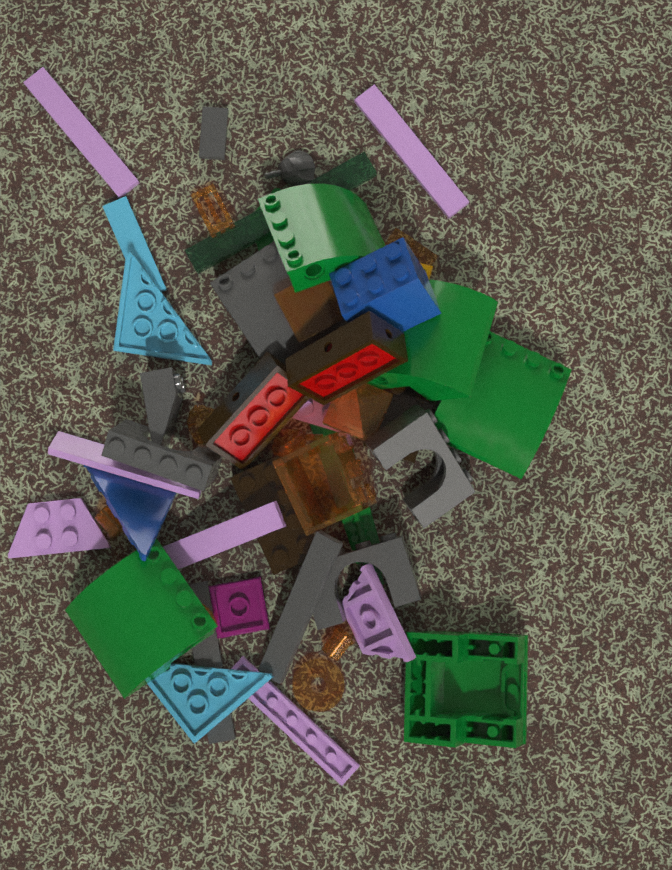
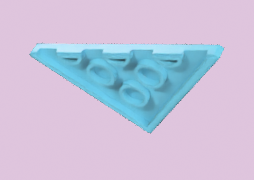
[113,251,213,365]
[147,663,274,744]

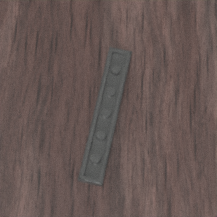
[258,530,343,684]
[189,581,236,744]

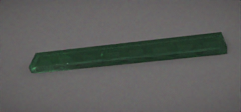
[185,151,377,274]

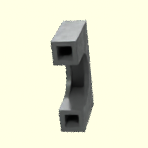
[364,404,475,528]
[101,419,223,491]
[299,532,422,630]

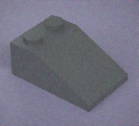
[140,367,186,448]

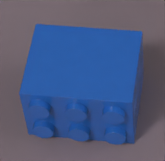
[329,237,441,332]

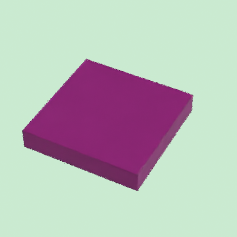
[208,577,270,639]

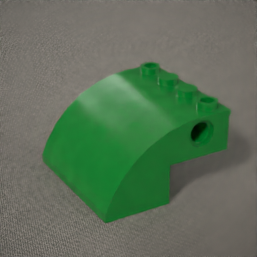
[258,184,386,293]
[365,280,498,401]
[434,331,572,479]
[65,539,218,699]
[404,631,528,748]

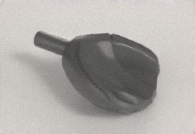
[264,150,315,186]

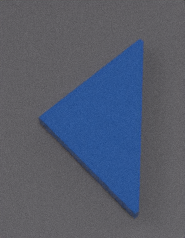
[83,465,177,561]

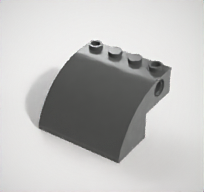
[210,241,347,365]

